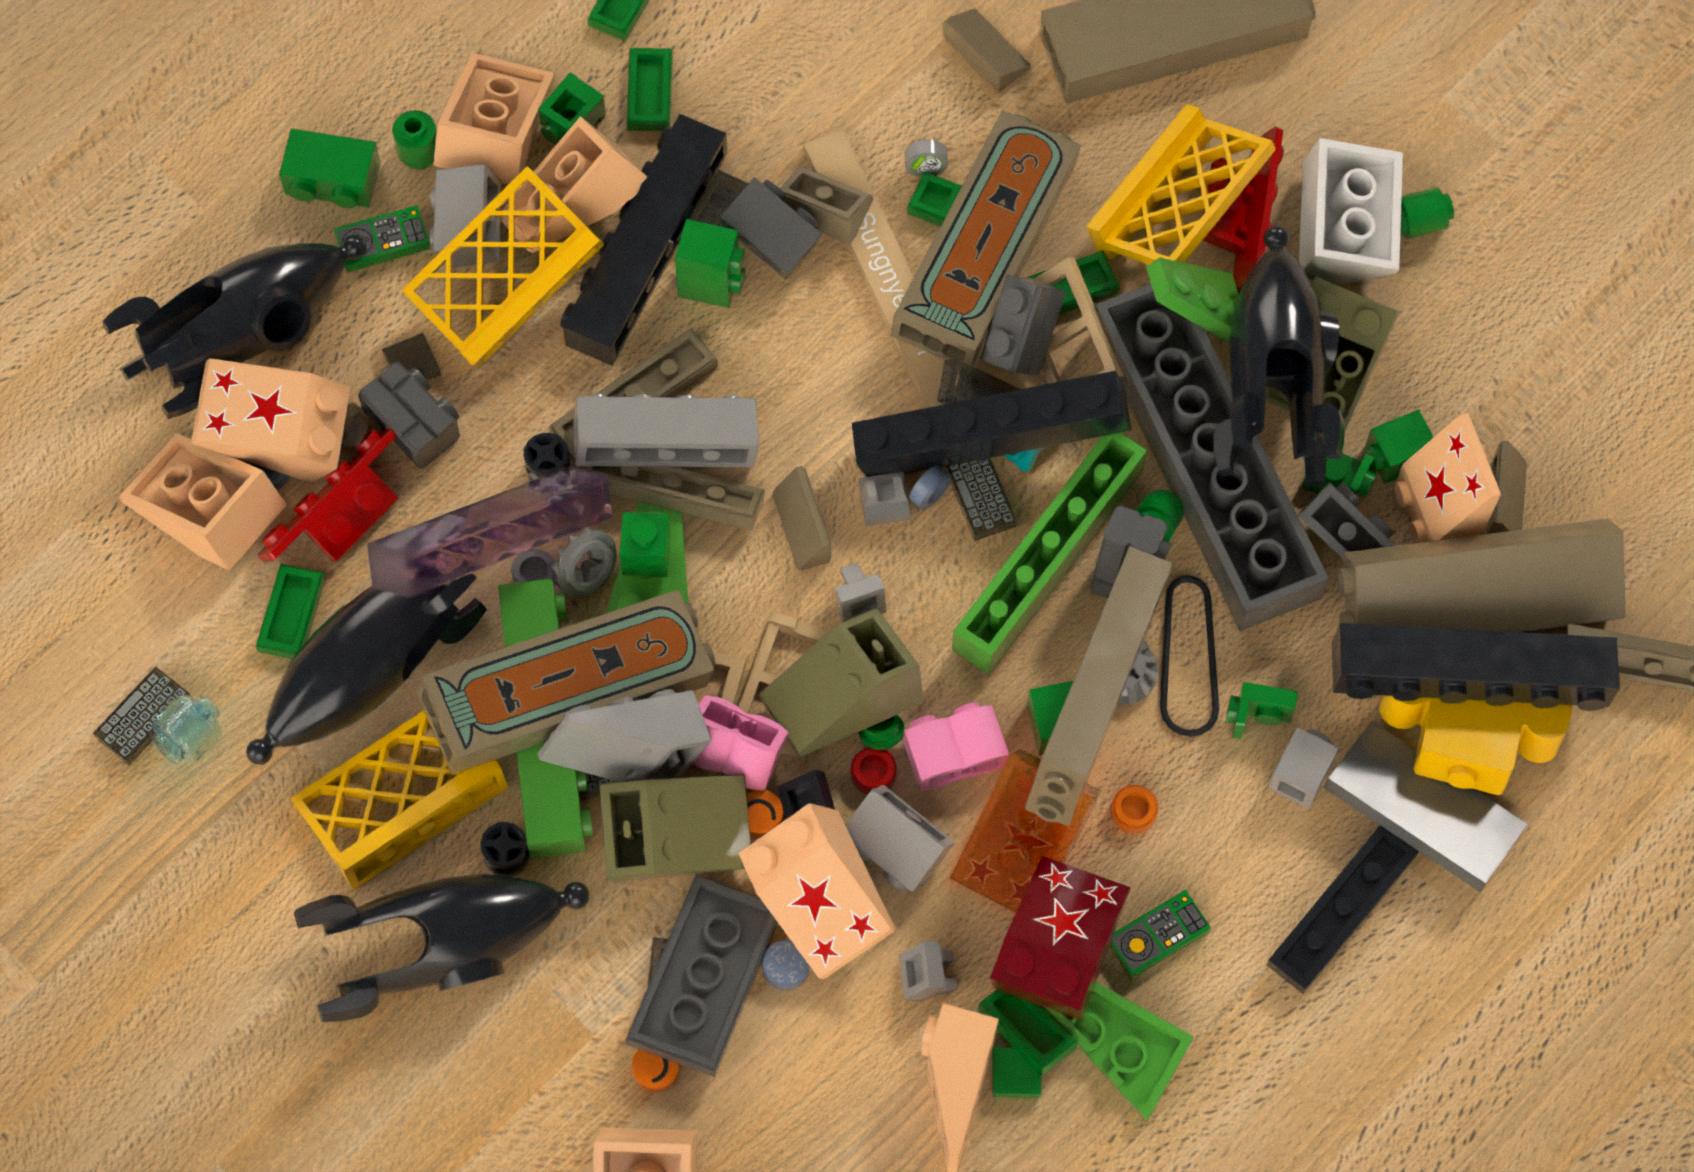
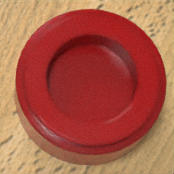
[851,747,897,795]

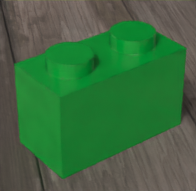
[279,128,381,208]
[675,219,746,308]

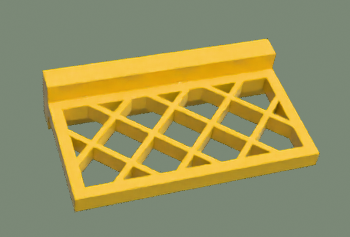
[1086,104,1276,265]
[401,166,605,368]
[290,710,509,891]

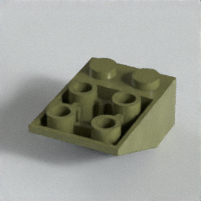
[1265,277,1400,431]
[759,608,924,757]
[599,775,751,882]

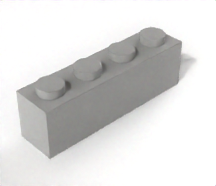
[573,394,759,467]

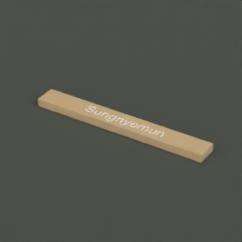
[803,129,972,408]

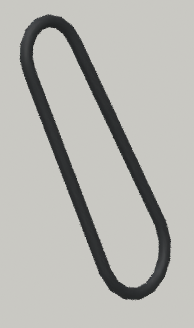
[1160,576,1219,737]

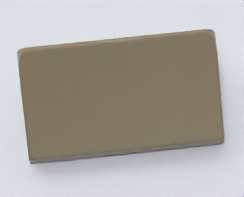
[943,9,1031,93]
[779,166,873,244]
[1487,440,1527,534]
[773,466,831,570]

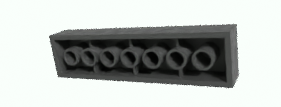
[1095,284,1329,631]

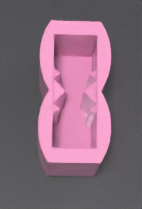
[692,695,788,791]
[903,703,1010,791]

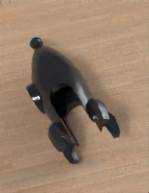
[1213,225,1345,488]
[103,235,367,419]
[246,525,487,765]
[294,874,590,1022]

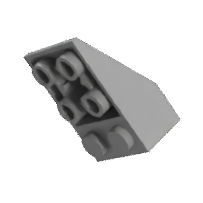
[537,689,712,782]

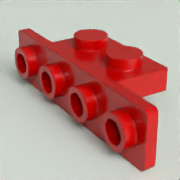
[1202,126,1284,294]
[257,429,398,561]

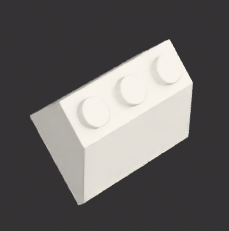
[1299,138,1403,285]

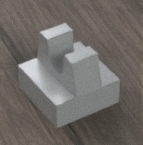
[859,472,910,526]
[835,563,887,622]
[899,941,957,1001]

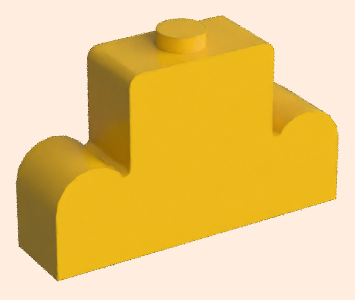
[1379,695,1573,795]

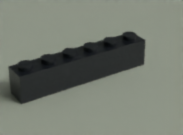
[560,114,727,366]
[852,371,1131,477]
[1332,623,1620,711]

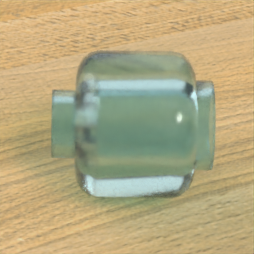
[152,695,222,764]

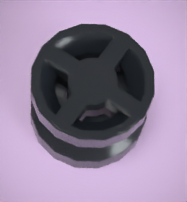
[523,433,570,488]
[480,822,530,877]

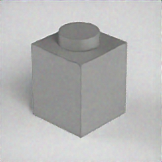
[1268,727,1339,809]

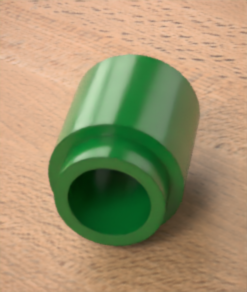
[392,110,437,170]
[1400,187,1454,239]
[1135,490,1184,542]

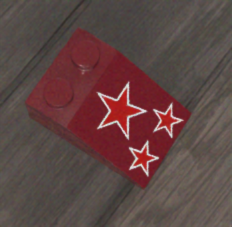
[990,856,1131,1021]

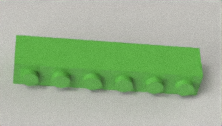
[952,433,1147,675]
[498,578,593,859]

